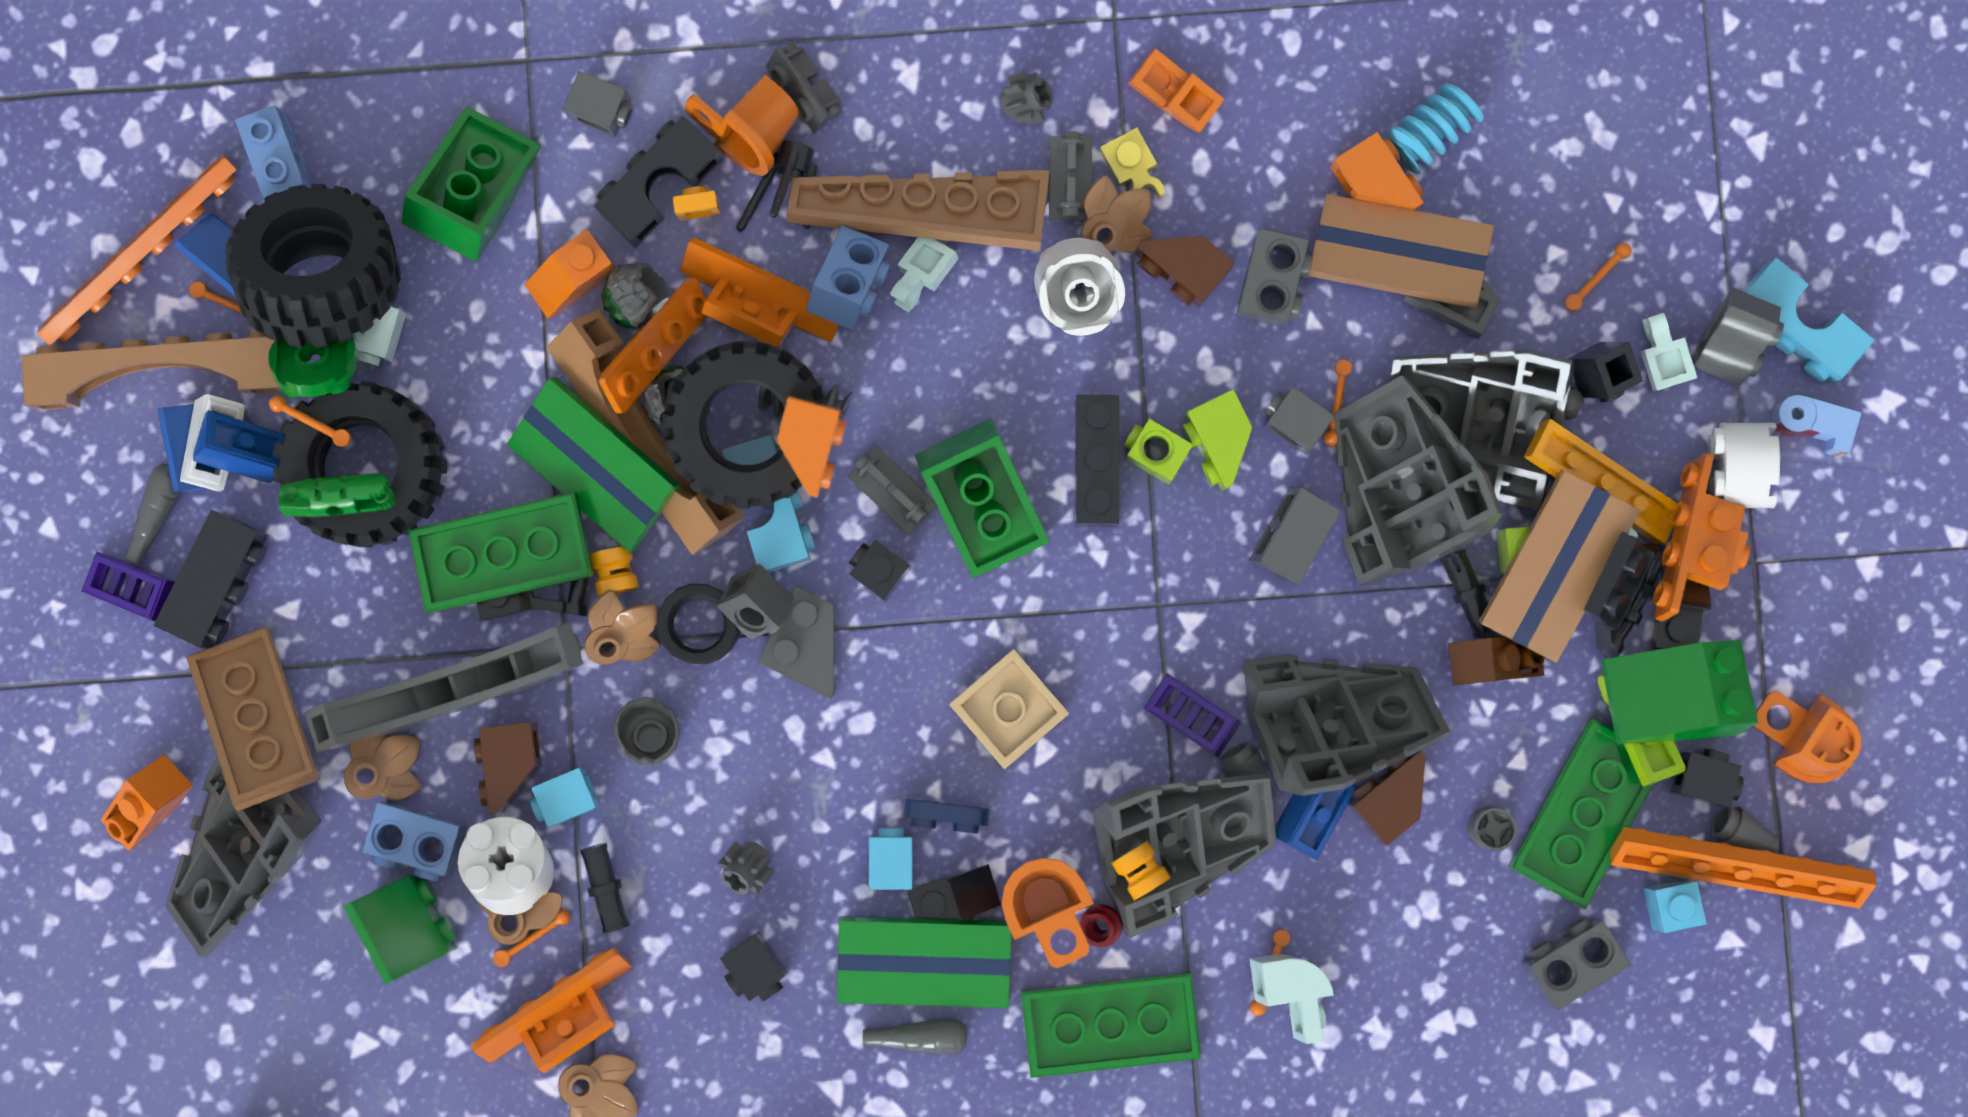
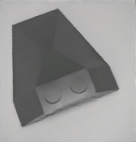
[1390,350,1573,511]
[1334,375,1503,585]
[1243,654,1450,796]
[165,757,322,957]
[1092,773,1277,938]

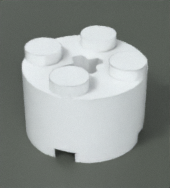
[1034,238,1125,336]
[1708,422,1780,508]
[458,817,554,915]

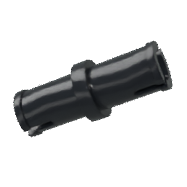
[1440,549,1494,638]
[580,843,630,933]

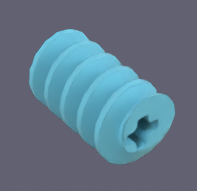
[1388,83,1484,175]

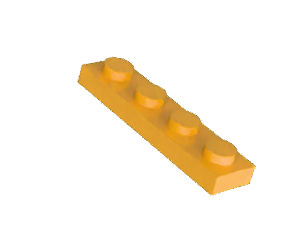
[1524,419,1677,545]

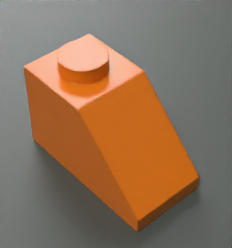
[524,229,615,320]

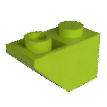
[1182,389,1252,492]

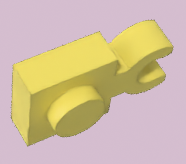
[1099,128,1165,199]

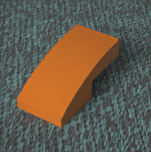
[1127,48,1225,133]

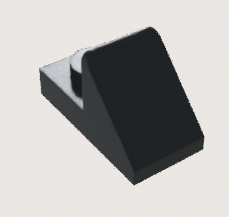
[1651,564,1711,649]
[907,864,1001,921]

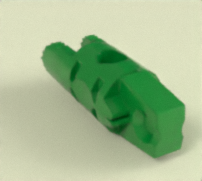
[278,473,396,517]

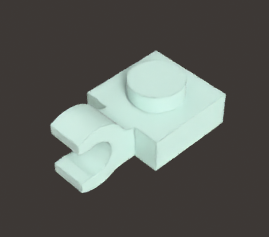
[890,237,959,313]
[1640,313,1697,392]

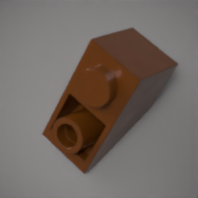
[1135,236,1235,308]
[1448,637,1545,686]
[474,722,542,814]
[1349,751,1426,846]

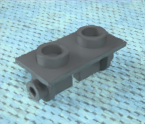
[765,43,843,133]
[1049,131,1092,221]
[847,446,937,535]

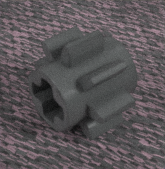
[1000,71,1053,126]
[718,841,774,894]

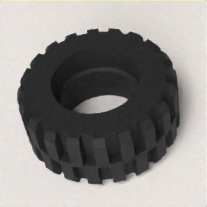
[225,184,401,348]
[662,341,827,509]
[273,381,447,547]

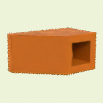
[1329,132,1424,211]
[777,396,846,497]
[100,754,193,851]

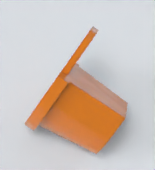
[684,75,799,176]
[1754,691,1861,783]
[1002,858,1094,968]

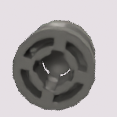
[1467,807,1517,851]

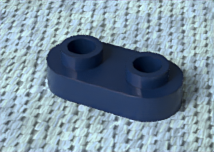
[903,799,990,834]

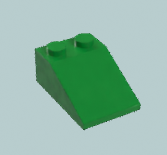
[401,106,541,262]
[914,418,1050,578]
[1601,640,1758,744]
[343,875,458,985]

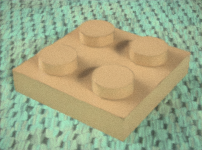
[949,649,1069,770]

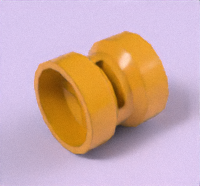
[590,546,639,597]
[1111,841,1171,901]

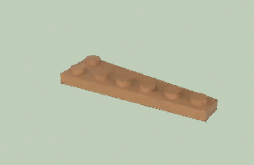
[786,170,1050,251]

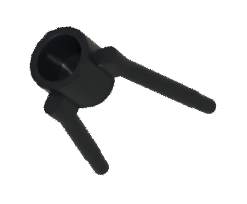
[736,140,818,232]

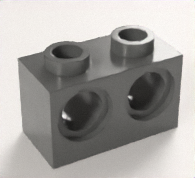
[1236,228,1313,328]
[1522,916,1631,1011]

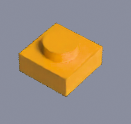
[673,186,721,221]

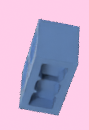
[235,105,312,199]
[806,225,891,330]
[362,801,467,881]

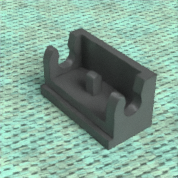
[1249,487,1341,585]

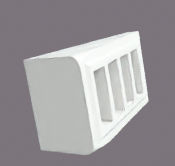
[180,394,245,492]

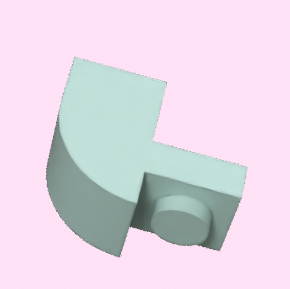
[1250,954,1334,1044]

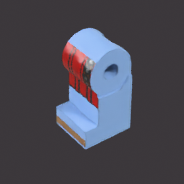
[1771,395,1861,458]

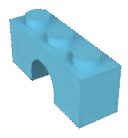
[1742,257,1875,384]
[722,435,816,573]

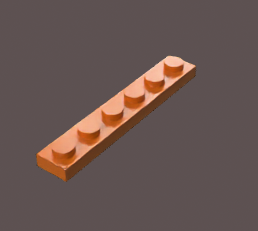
[37,153,237,346]
[1610,827,1877,909]

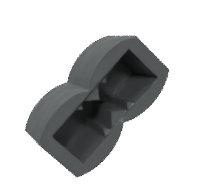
[1693,288,1784,386]

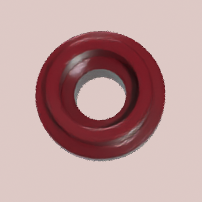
[1080,904,1123,947]

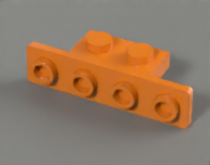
[680,237,839,348]
[599,278,707,413]
[1653,452,1745,622]
[471,948,632,1074]

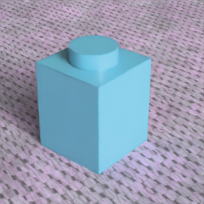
[530,767,601,828]
[869,828,913,890]
[1643,879,1707,933]

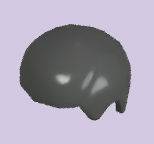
[613,697,681,766]

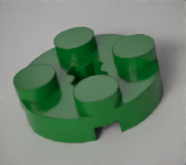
[268,337,359,398]

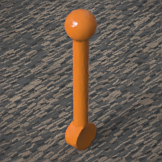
[1564,242,1632,311]
[189,281,243,315]
[1324,359,1352,447]
[269,395,352,447]
[493,909,571,967]
[1250,929,1290,1016]

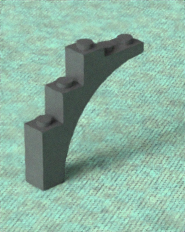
[305,622,584,753]

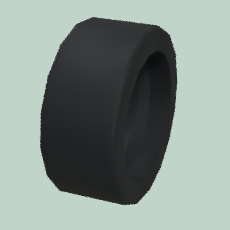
[657,583,740,665]

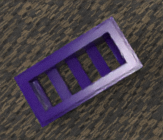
[81,552,175,621]
[1144,673,1241,757]

